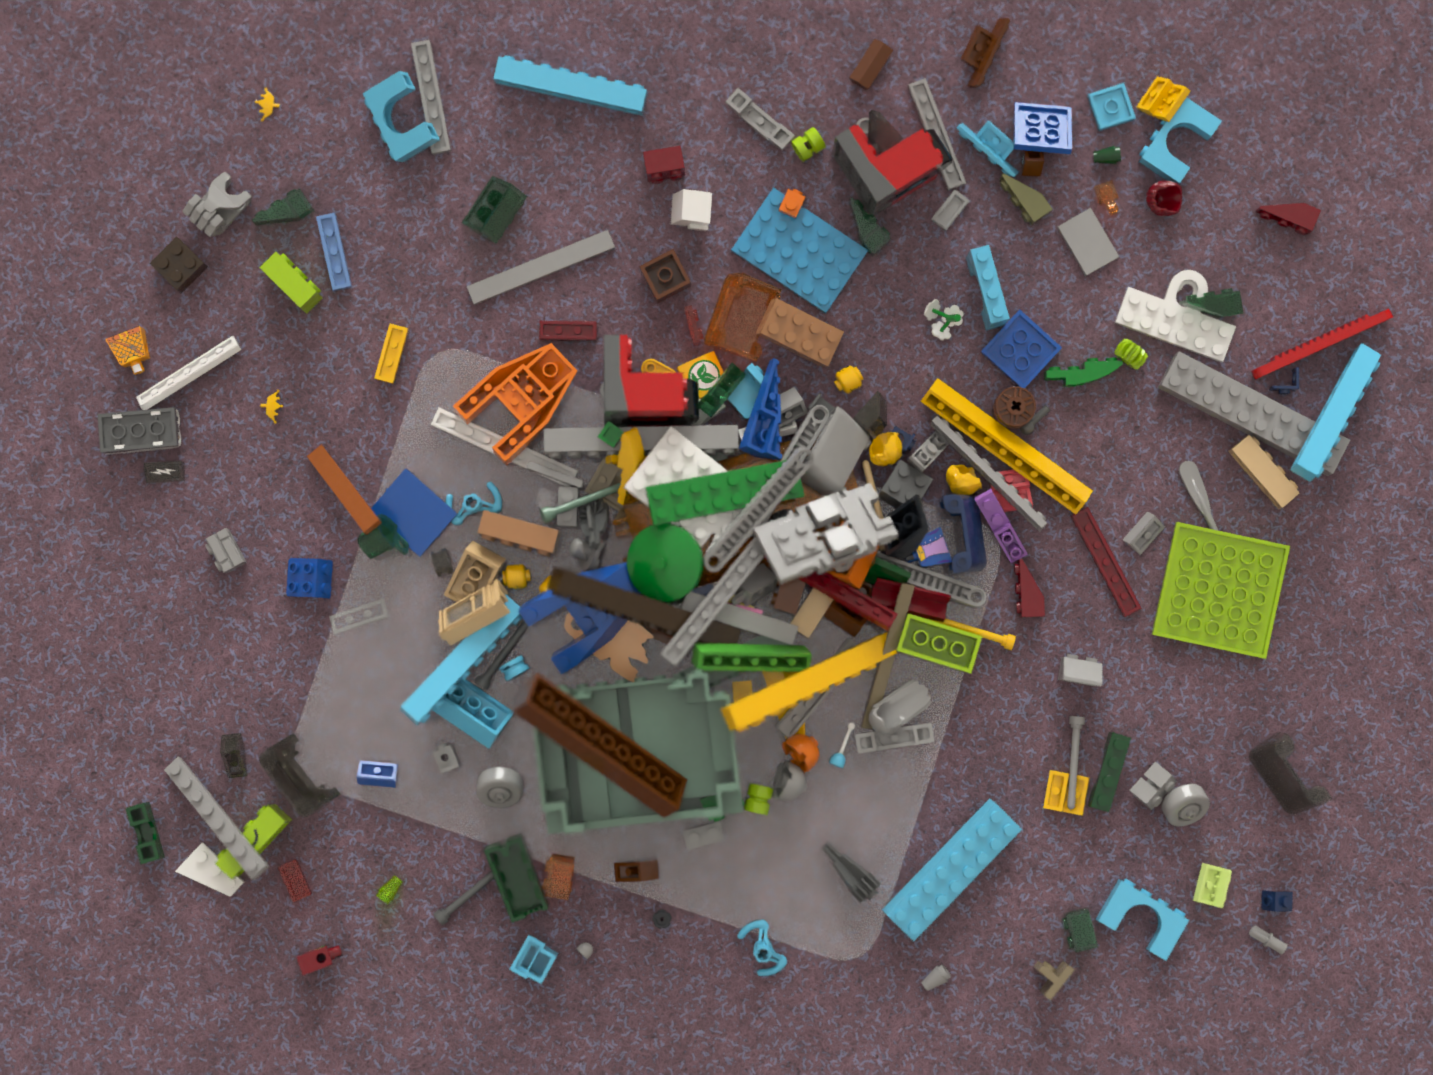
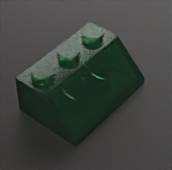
[462,176,527,244]

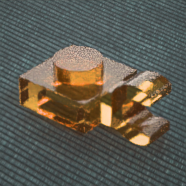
[1093,180,1119,216]

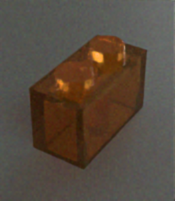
[543,854,575,900]

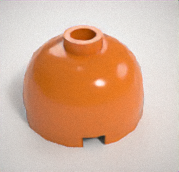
[782,734,819,772]

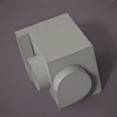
[432,743,461,774]

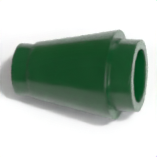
[1093,145,1121,164]

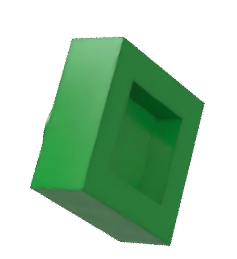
[598,421,624,448]

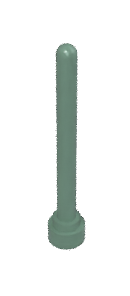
[540,482,621,524]

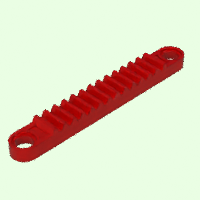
[1251,309,1393,380]

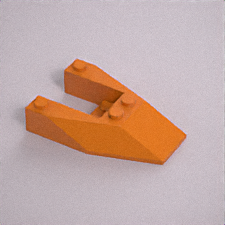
[453,343,578,466]

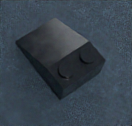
[884,494,929,559]

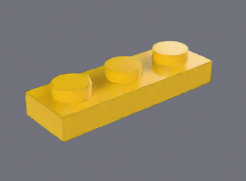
[374,323,409,384]

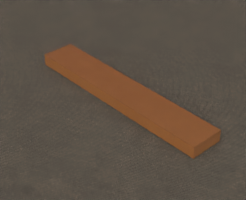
[307,444,382,535]

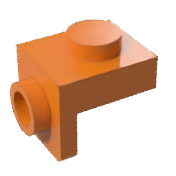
[778,189,805,219]

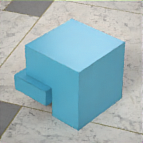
[509,935,558,984]

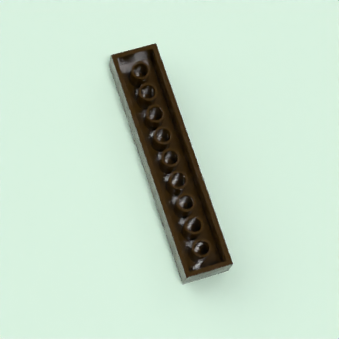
[546,567,741,644]

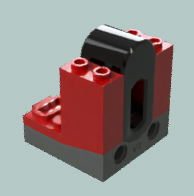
[832,125,953,217]
[604,335,699,427]

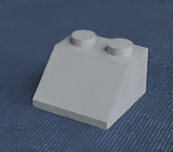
[1058,654,1102,687]

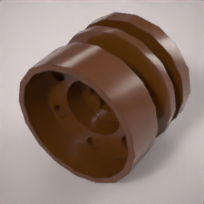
[992,386,1036,430]

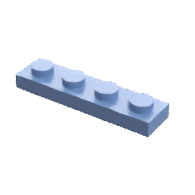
[316,212,352,291]

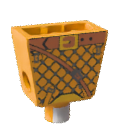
[106,326,150,375]

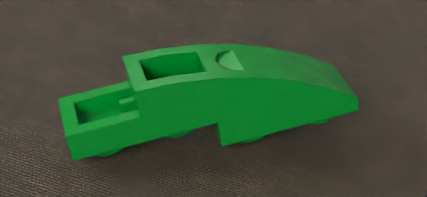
[1044,358,1123,387]

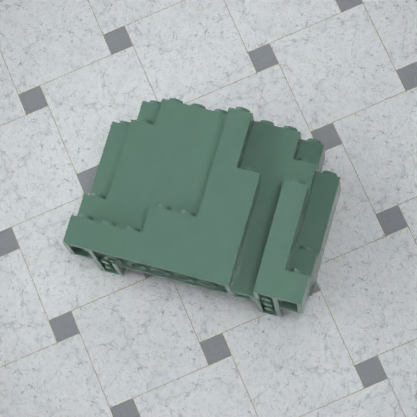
[533,670,743,834]

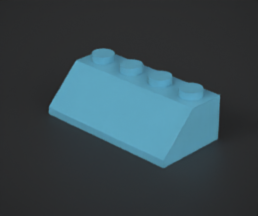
[432,680,514,749]

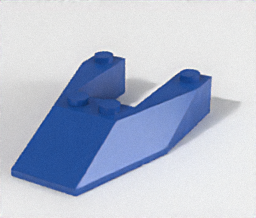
[518,562,646,675]

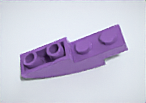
[974,489,1028,563]

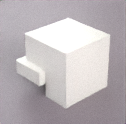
[671,189,712,231]

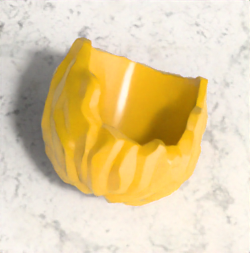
[869,432,902,467]
[946,464,982,495]

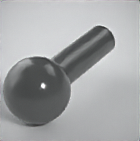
[1019,405,1051,435]

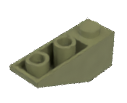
[999,174,1053,226]

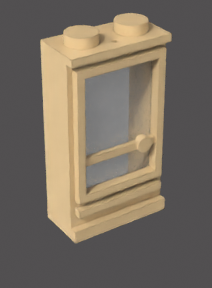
[438,578,510,646]

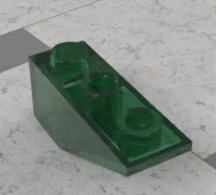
[252,188,315,226]
[849,197,891,257]
[1179,288,1244,318]
[696,363,747,418]

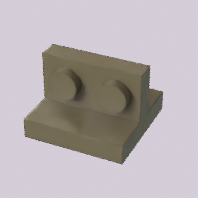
[1034,961,1074,1000]

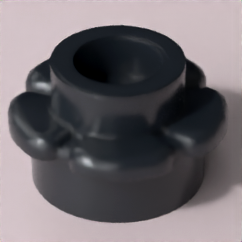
[652,909,672,929]

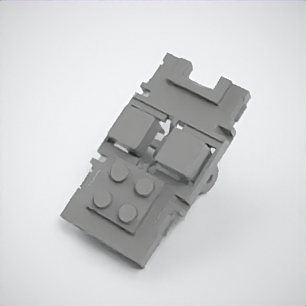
[753,483,898,584]

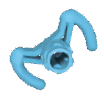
[445,482,502,525]
[737,920,787,976]

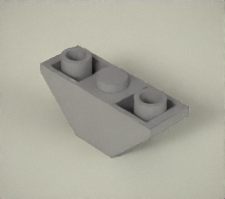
[907,431,949,473]

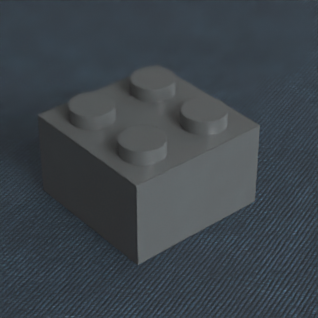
[879,460,933,509]

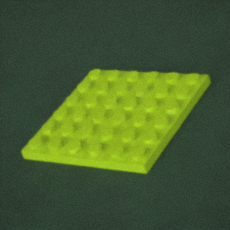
[1152,522,1290,659]

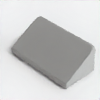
[1123,512,1165,555]

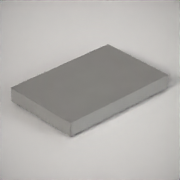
[1057,208,1119,277]

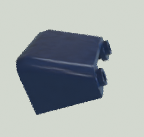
[939,494,987,575]

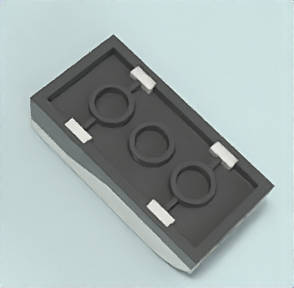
[97,407,181,455]

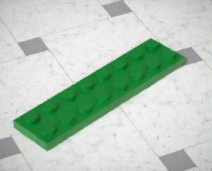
[645,460,804,526]

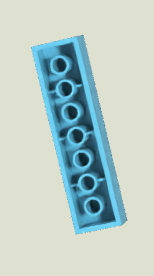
[882,799,1022,941]

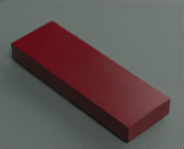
[539,320,597,341]

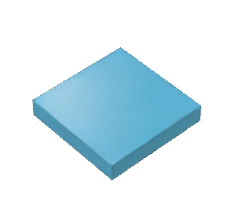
[1087,83,1136,131]

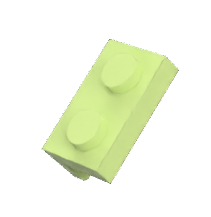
[1193,863,1232,908]

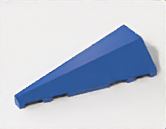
[739,358,782,460]

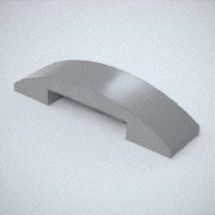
[725,88,795,150]
[855,723,935,754]

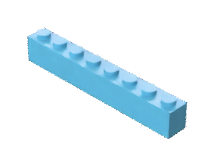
[493,55,647,116]
[1290,343,1381,482]
[400,595,522,726]

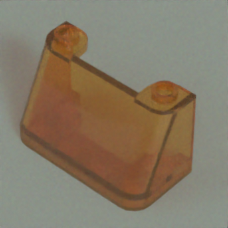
[704,273,781,361]

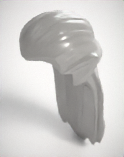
[868,679,931,735]

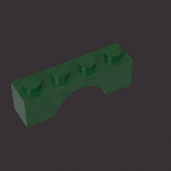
[1087,732,1131,812]

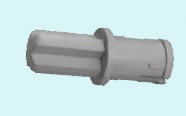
[1249,925,1287,955]

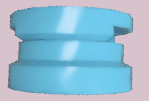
[499,655,530,682]

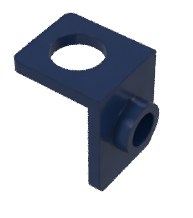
[1269,367,1299,394]
[892,427,916,453]

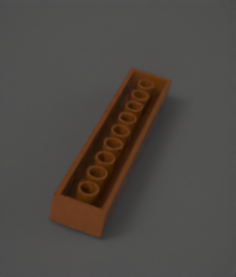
[512,672,687,818]

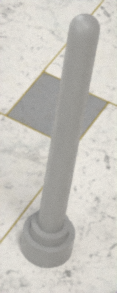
[1067,716,1085,810]

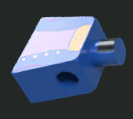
[905,527,952,567]

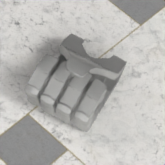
[183,172,252,237]

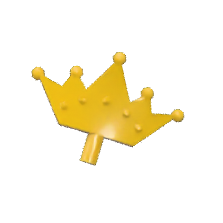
[255,88,280,121]
[260,390,283,424]

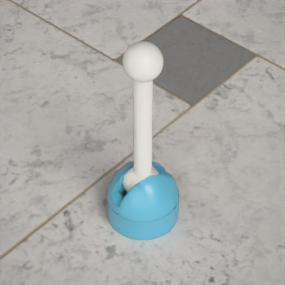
[829,722,855,769]

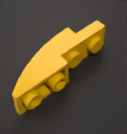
[617,427,645,505]

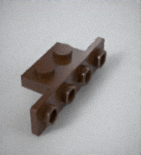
[960,18,1010,88]

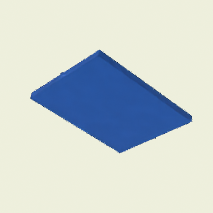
[371,468,457,557]

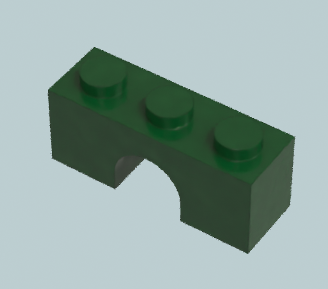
[125,802,165,864]

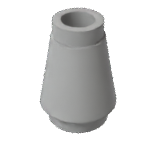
[921,964,951,991]

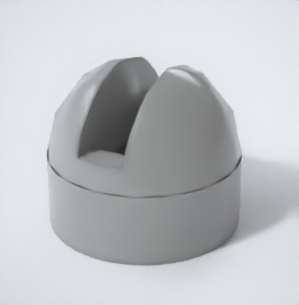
[576,943,593,959]

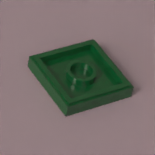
[864,558,911,585]

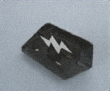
[143,461,185,483]

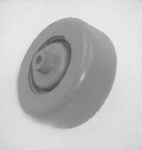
[476,767,523,808]
[1161,784,1210,827]

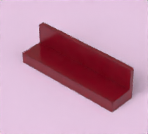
[870,578,951,622]

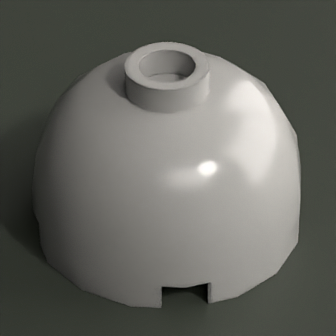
[772,761,807,801]

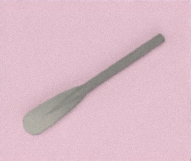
[1179,461,1219,531]

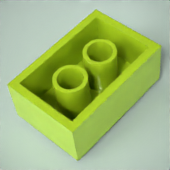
[260,252,322,314]

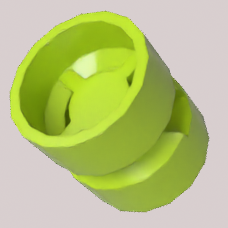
[790,127,826,162]
[743,783,774,815]

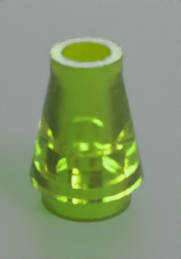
[376,875,403,905]

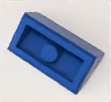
[356,761,398,788]

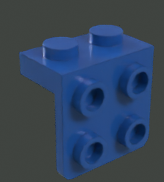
[286,558,333,599]

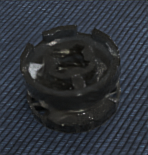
[431,547,454,577]

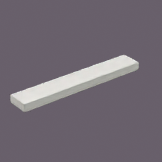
[136,336,241,410]

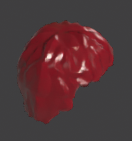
[1146,181,1182,216]

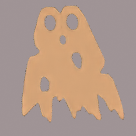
[564,613,654,682]

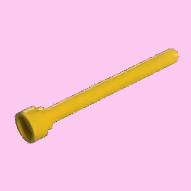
[925,618,1016,650]

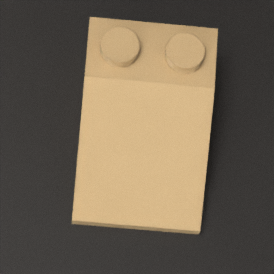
[444,541,506,602]

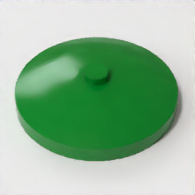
[627,523,703,602]

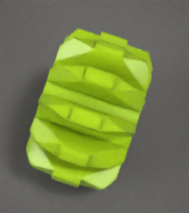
[1114,339,1148,369]

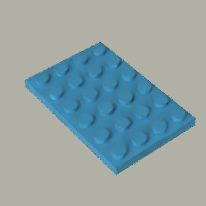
[731,187,868,314]

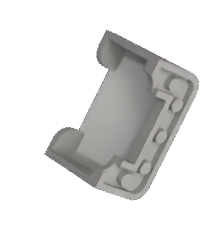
[801,406,871,496]

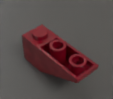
[1256,203,1321,235]
[1014,559,1045,618]

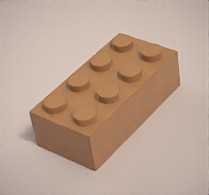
[756,298,844,367]
[477,510,561,557]

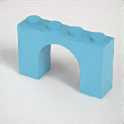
[363,71,440,162]
[1139,97,1222,185]
[966,245,1010,331]
[1096,878,1189,961]

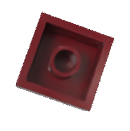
[643,145,685,184]

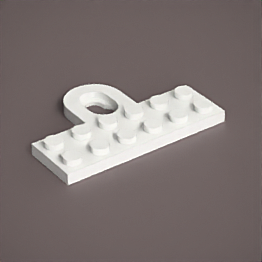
[1115,270,1236,363]

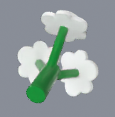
[924,299,964,340]

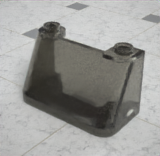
[1249,732,1332,814]
[259,733,340,817]

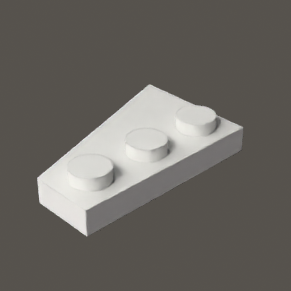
[175,843,245,897]

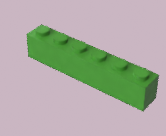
[691,643,812,672]

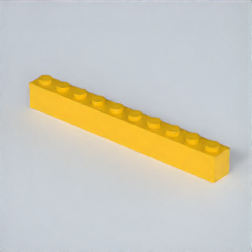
[921,378,1093,514]
[721,632,897,732]

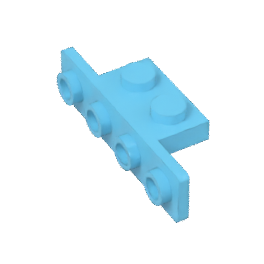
[957,121,1019,177]

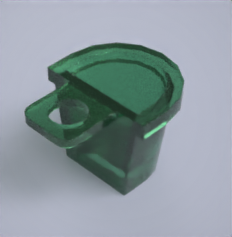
[358,514,409,559]

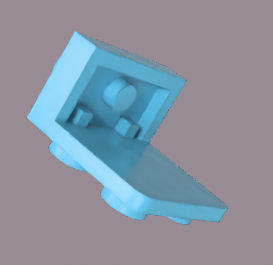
[722,363,764,419]

